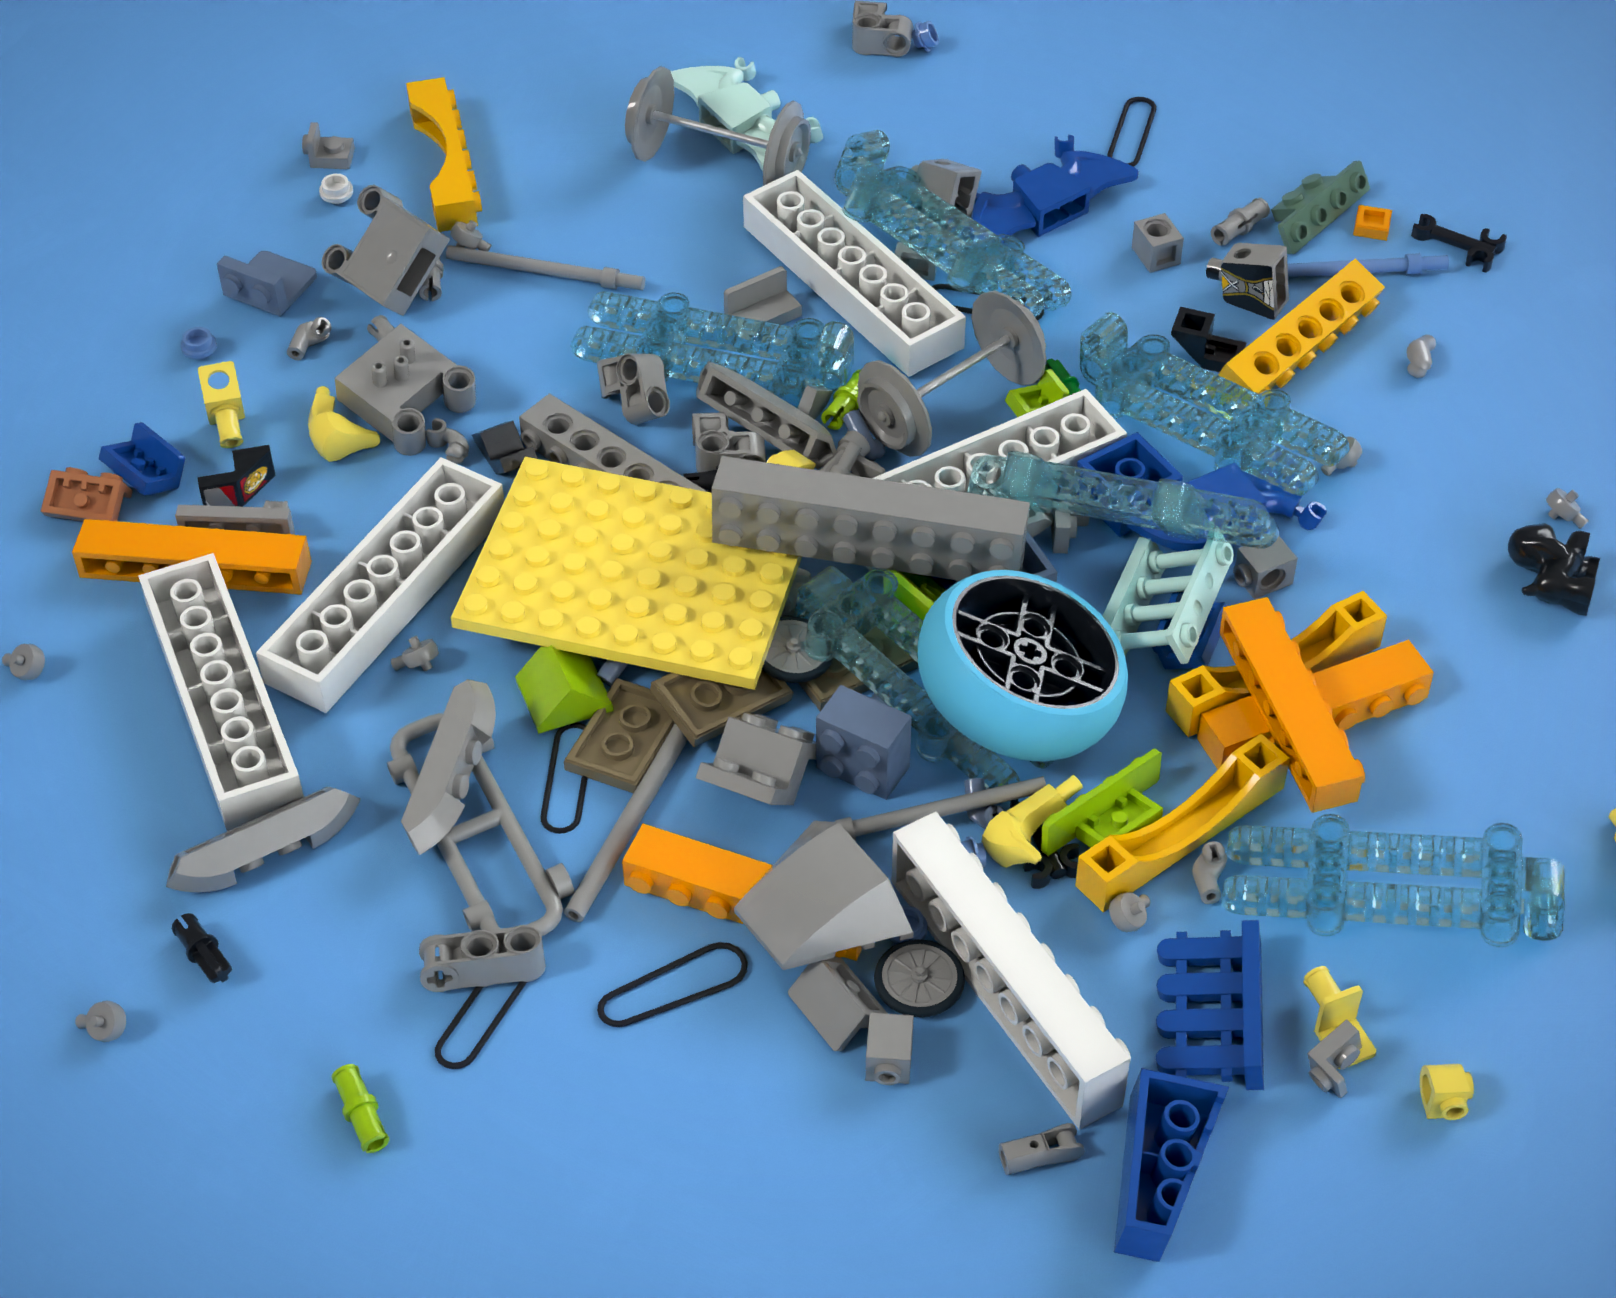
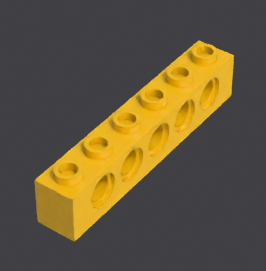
[1212,258,1385,412]

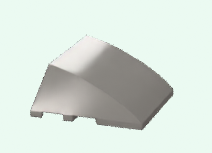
[734,821,914,970]

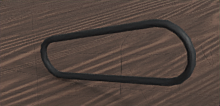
[597,942,748,1027]

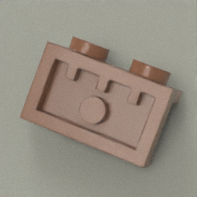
[41,467,133,522]

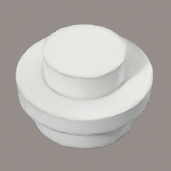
[319,174,353,204]

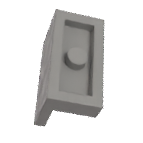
[724,266,802,342]
[788,957,887,1051]

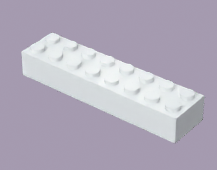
[743,170,966,377]
[866,389,1127,573]
[256,457,504,713]
[138,553,304,831]
[892,811,1131,1130]

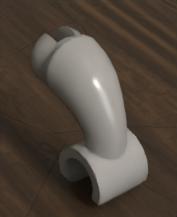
[426,418,469,464]

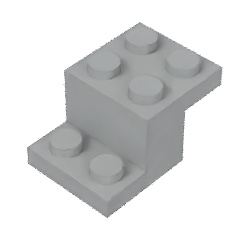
[696,712,816,805]

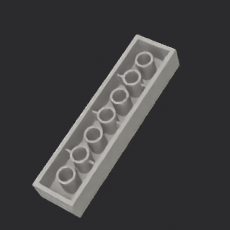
[712,456,1030,581]

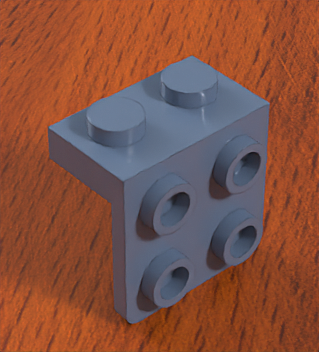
[217,251,317,316]

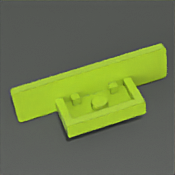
[1041,748,1163,856]

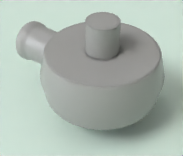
[450,220,491,251]
[1321,437,1362,476]
[1546,488,1589,529]
[391,636,439,671]
[2,644,45,680]
[1109,892,1150,932]
[75,1001,126,1042]

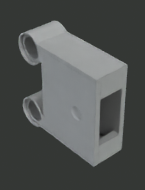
[322,185,450,316]
[335,324,476,456]

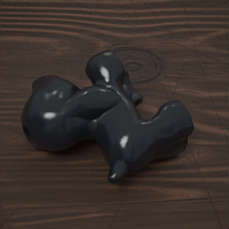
[1508,523,1600,616]

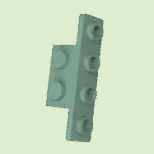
[1271,161,1370,254]

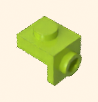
[1005,369,1069,417]

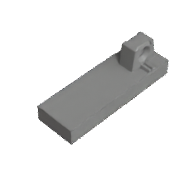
[175,500,295,535]

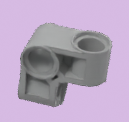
[852,0,914,57]
[597,353,670,425]
[692,412,766,472]

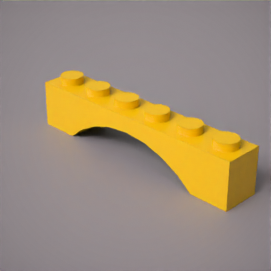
[406,77,482,232]
[1165,591,1387,738]
[1075,733,1290,913]

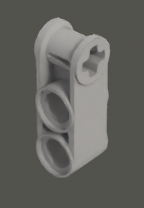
[419,925,546,992]

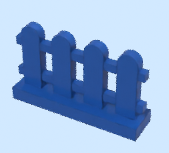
[1156,920,1264,1090]

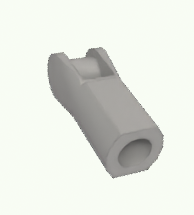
[999,1123,1085,1175]

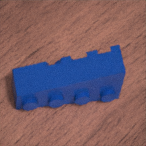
[1114,1068,1229,1262]

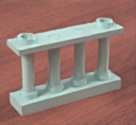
[1102,527,1234,664]

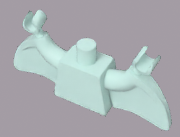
[671,57,823,171]

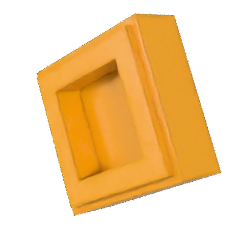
[1353,205,1392,241]

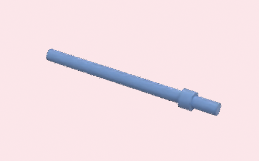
[1288,253,1449,278]

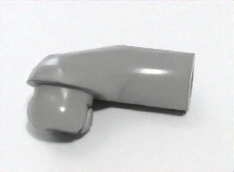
[287,317,332,360]
[1406,335,1436,378]
[1192,841,1227,904]

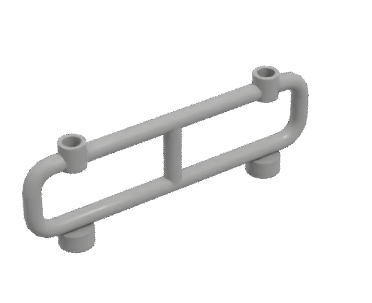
[387,713,575,936]

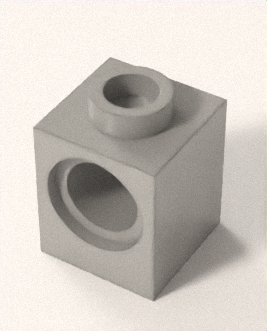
[1132,213,1184,273]
[1233,533,1298,599]
[865,1012,914,1085]

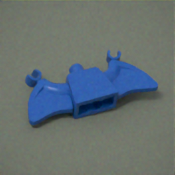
[972,135,1139,251]
[1126,453,1327,552]

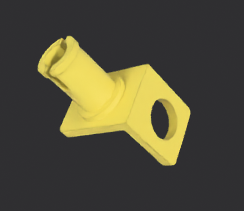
[198,361,245,448]
[1303,966,1376,1069]

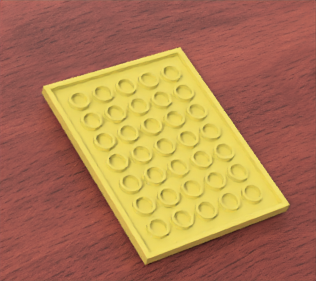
[451,457,802,690]

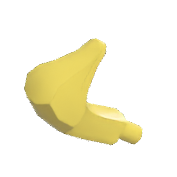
[308,386,380,462]
[981,775,1083,868]

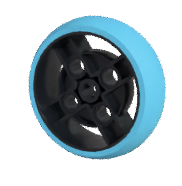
[918,570,1128,762]

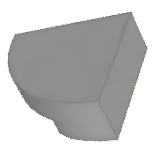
[797,385,833,419]

